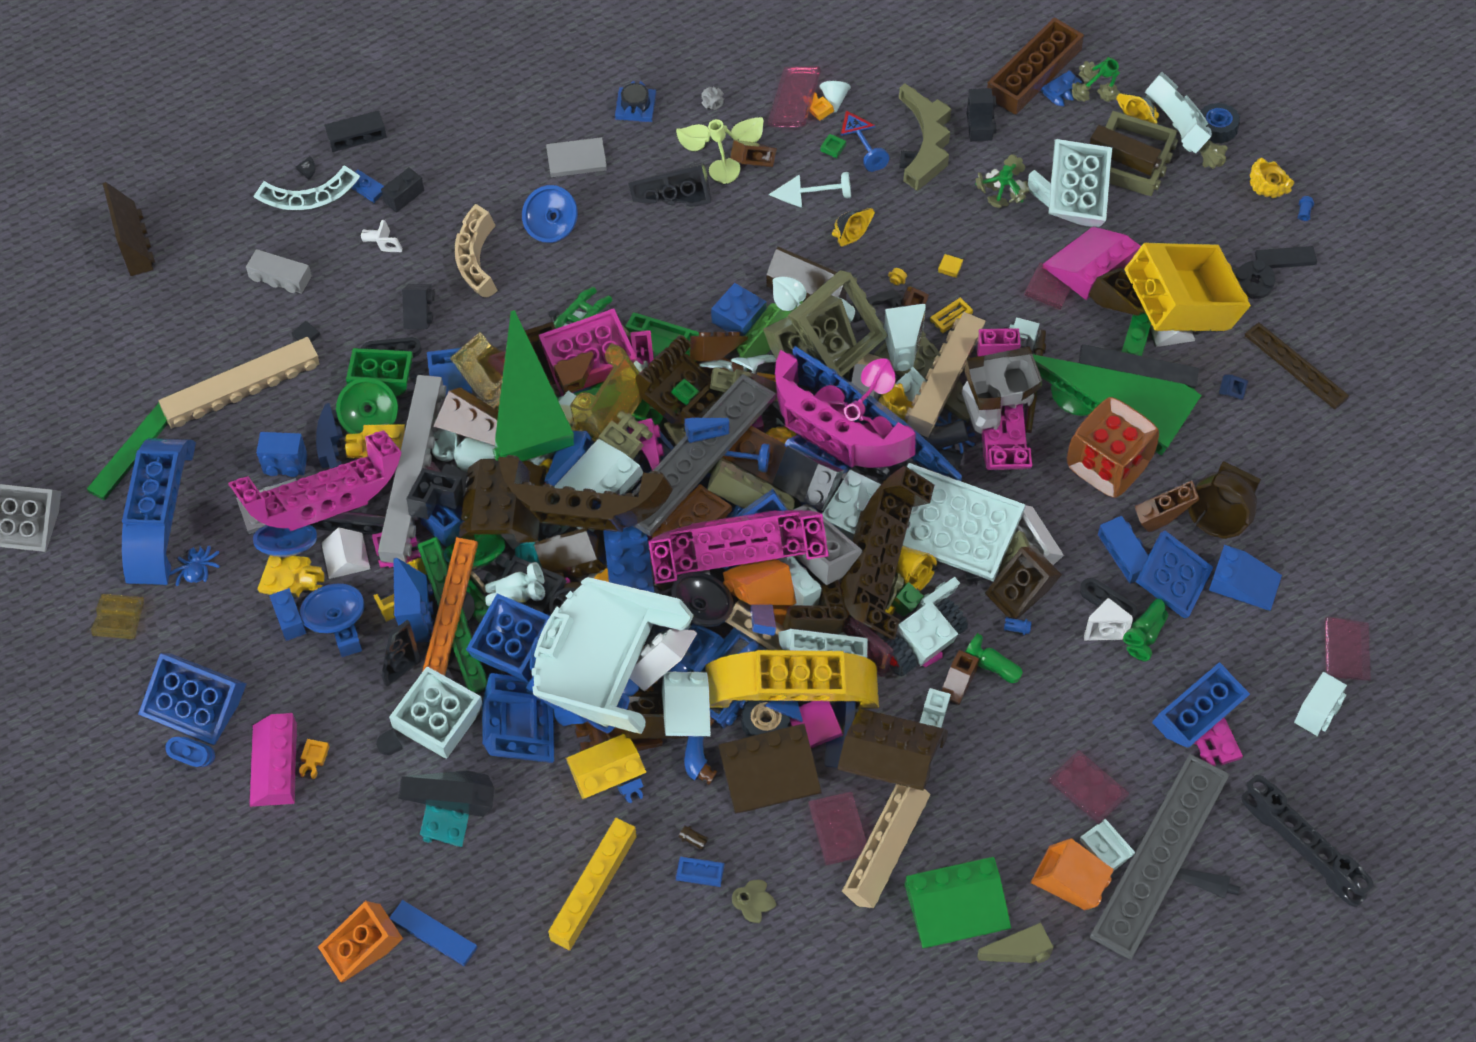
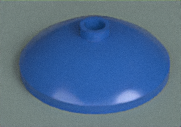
[522,185,578,243]
[253,525,317,557]
[300,584,364,633]

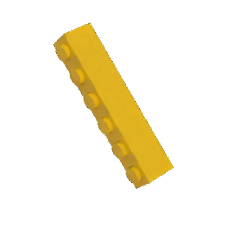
[548,818,636,950]

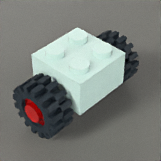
[879,598,968,677]

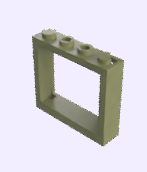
[1106,111,1179,197]
[788,270,888,376]

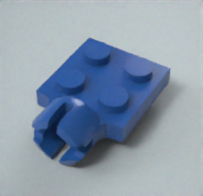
[668,623,724,672]

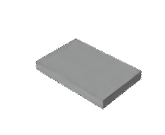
[546,137,607,177]

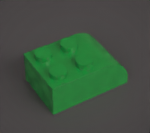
[346,348,413,396]

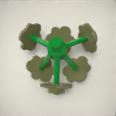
[975,154,1030,208]

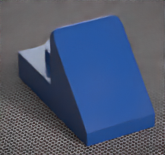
[334,624,362,657]

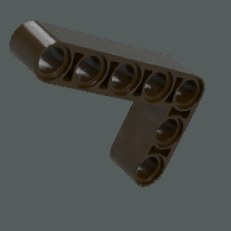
[783,570,848,635]

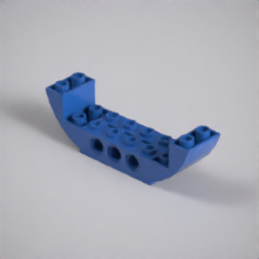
[122,438,196,585]

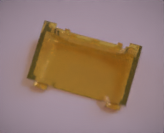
[570,343,642,443]

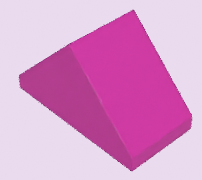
[630,330,653,365]

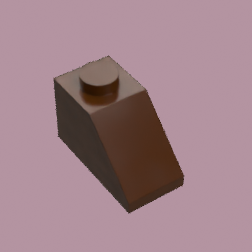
[730,140,777,167]

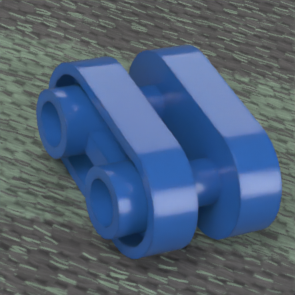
[166,737,215,767]

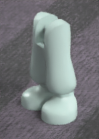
[485,562,545,606]

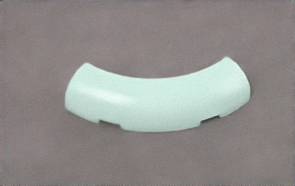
[253,165,360,210]

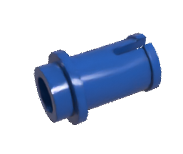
[1298,196,1314,221]
[1004,617,1032,635]

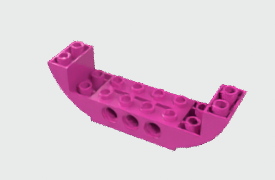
[978,328,1032,470]
[775,350,916,468]
[229,430,401,531]
[649,510,829,584]

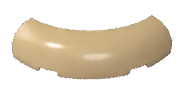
[455,204,497,297]

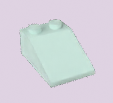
[662,671,710,736]

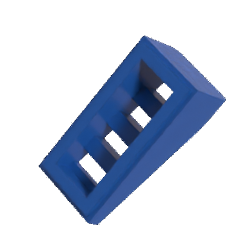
[685,418,729,443]

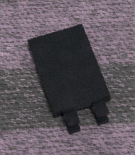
[484,555,567,614]

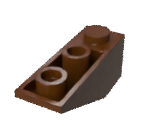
[690,332,748,361]
[1135,481,1199,532]

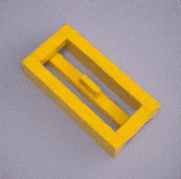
[930,298,973,333]

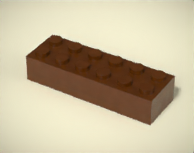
[987,17,1084,115]

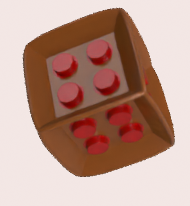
[1067,397,1159,498]

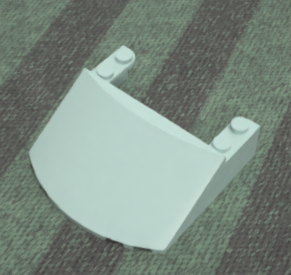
[532,577,693,734]

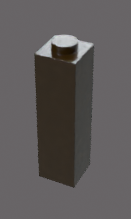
[1089,125,1162,176]

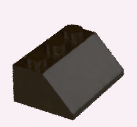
[534,528,608,579]
[622,691,688,739]

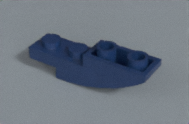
[316,403,343,469]

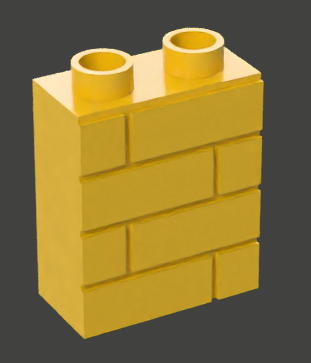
[1124,243,1251,331]

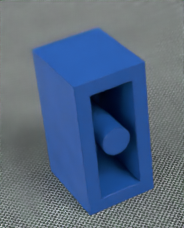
[269,588,306,641]

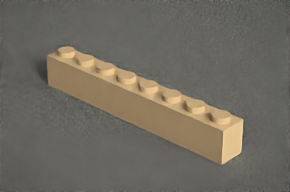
[905,312,986,437]
[158,337,319,429]

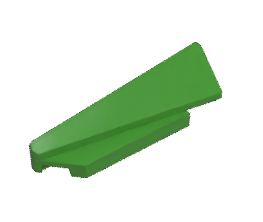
[737,301,803,371]

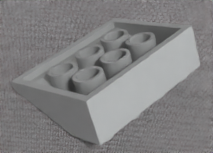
[0,484,61,552]

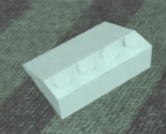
[1048,139,1112,228]
[555,439,643,532]

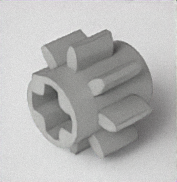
[701,87,724,110]

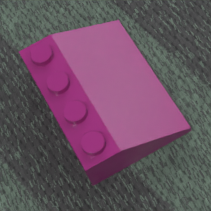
[1042,227,1141,300]
[539,309,637,396]

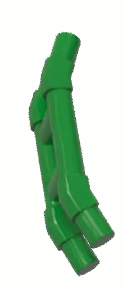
[553,287,612,329]

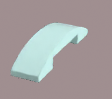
[920,688,951,728]

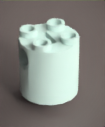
[454,437,495,473]

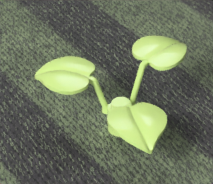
[676,117,764,184]

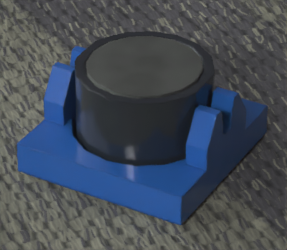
[615,81,656,122]

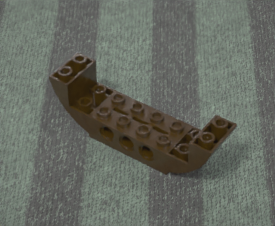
[499,455,673,532]
[840,466,935,640]

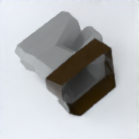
[962,347,1042,433]

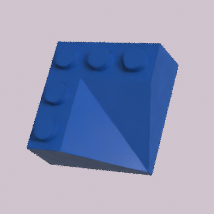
[393,558,434,643]
[466,593,550,682]

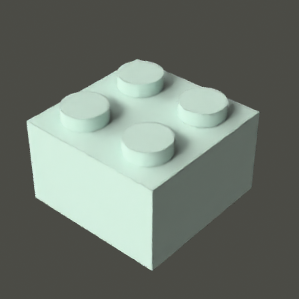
[1294,672,1347,736]

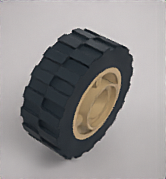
[741,700,790,737]

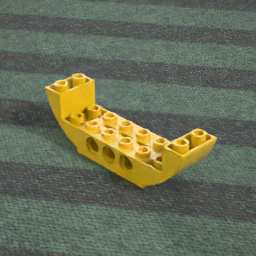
[705,650,879,709]

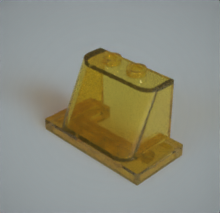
[450,332,505,410]

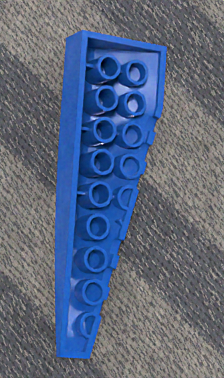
[793,346,962,481]

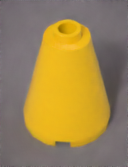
[896,546,937,591]

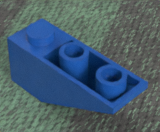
[544,431,594,486]

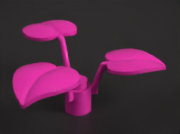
[815,358,896,440]

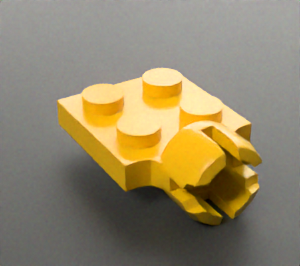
[345,424,405,458]
[257,556,325,598]

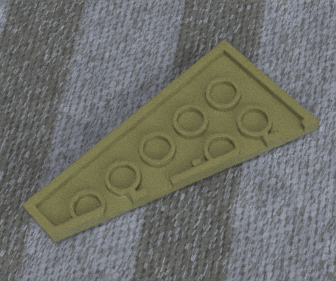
[874,331,971,423]

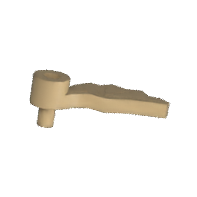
[470,571,486,593]

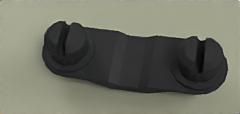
[850,289,902,322]

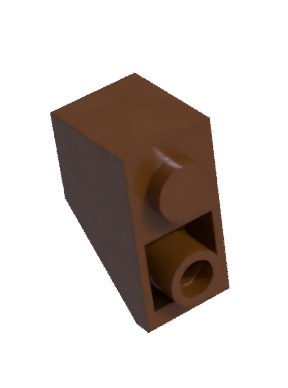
[554,351,594,395]
[941,650,979,705]

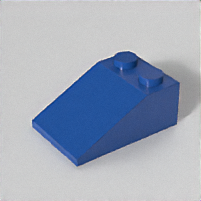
[1209,545,1282,611]

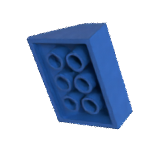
[138,653,247,745]

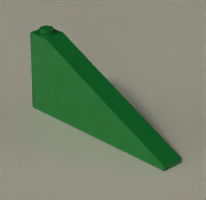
[493,310,574,461]
[1033,354,1202,455]

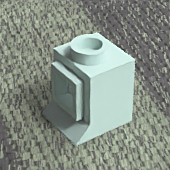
[1009,318,1040,351]

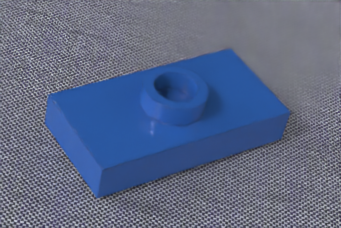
[351,170,384,203]
[676,857,724,887]

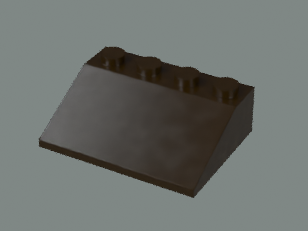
[102,182,155,276]
[719,723,822,814]

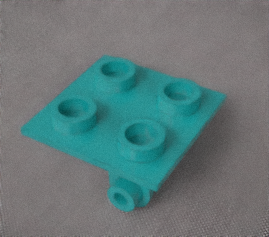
[420,805,469,847]

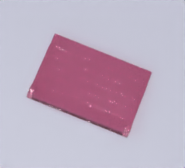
[1324,617,1370,681]

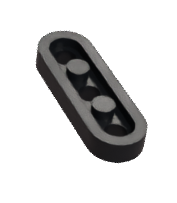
[361,337,422,358]
[1080,578,1137,622]

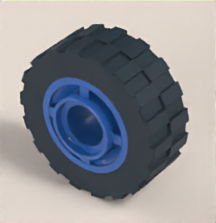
[1200,103,1240,143]

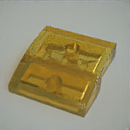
[91,594,144,639]

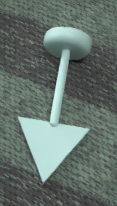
[769,172,851,208]

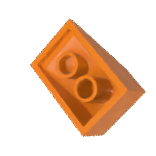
[318,901,403,982]

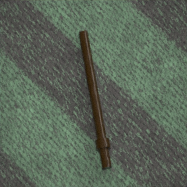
[1025,330,1046,433]

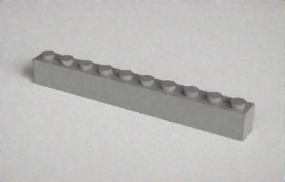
[378,375,446,563]

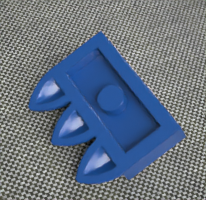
[1041,70,1082,106]

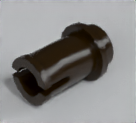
[679,826,709,850]

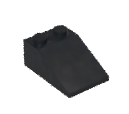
[772,445,844,511]

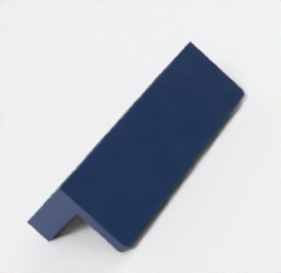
[824,701,855,768]

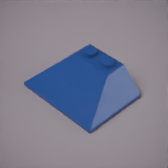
[482,673,554,763]

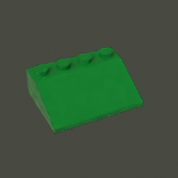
[905,857,1011,949]

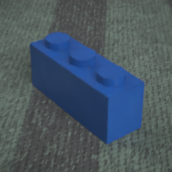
[1098,516,1149,584]

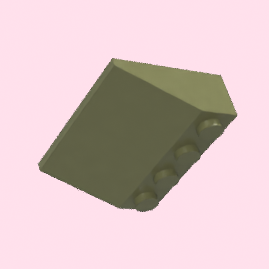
[763,295,857,363]
[707,457,795,510]

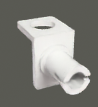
[361,220,402,252]

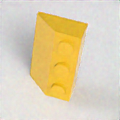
[566,734,646,799]

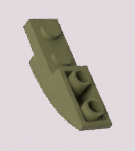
[710,367,778,406]

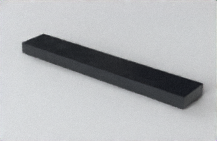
[1079,344,1199,389]

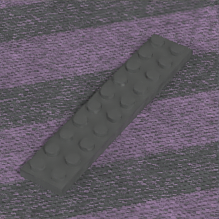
[632,374,776,536]
[1090,754,1230,960]

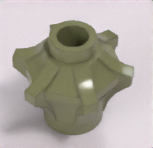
[1199,140,1228,169]

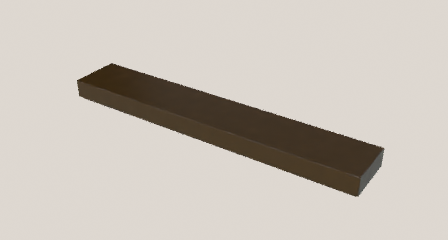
[1245,322,1349,409]

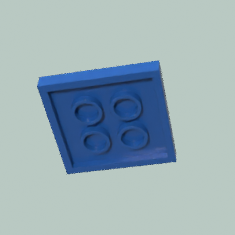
[1136,531,1213,619]

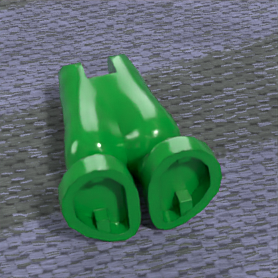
[1123,599,1169,662]
[965,633,1023,683]

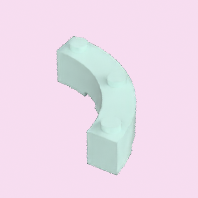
[1145,72,1212,153]

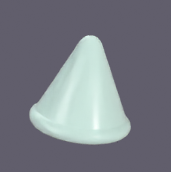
[819,81,851,113]

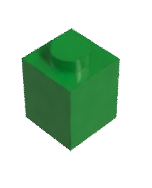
[891,582,924,616]

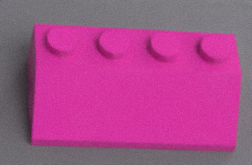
[250,713,297,807]

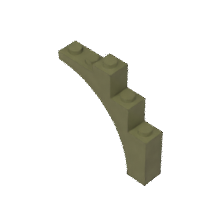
[899,83,951,191]

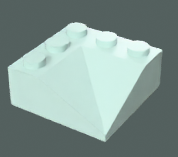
[389,666,483,759]

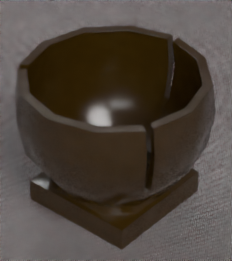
[1188,461,1261,539]

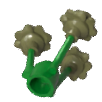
[1072,57,1120,102]

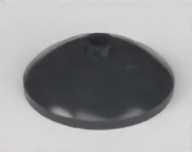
[670,572,734,627]

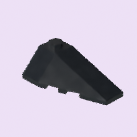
[628,162,711,207]
[381,620,421,687]
[398,770,494,817]

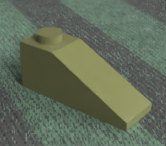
[977,923,1053,963]

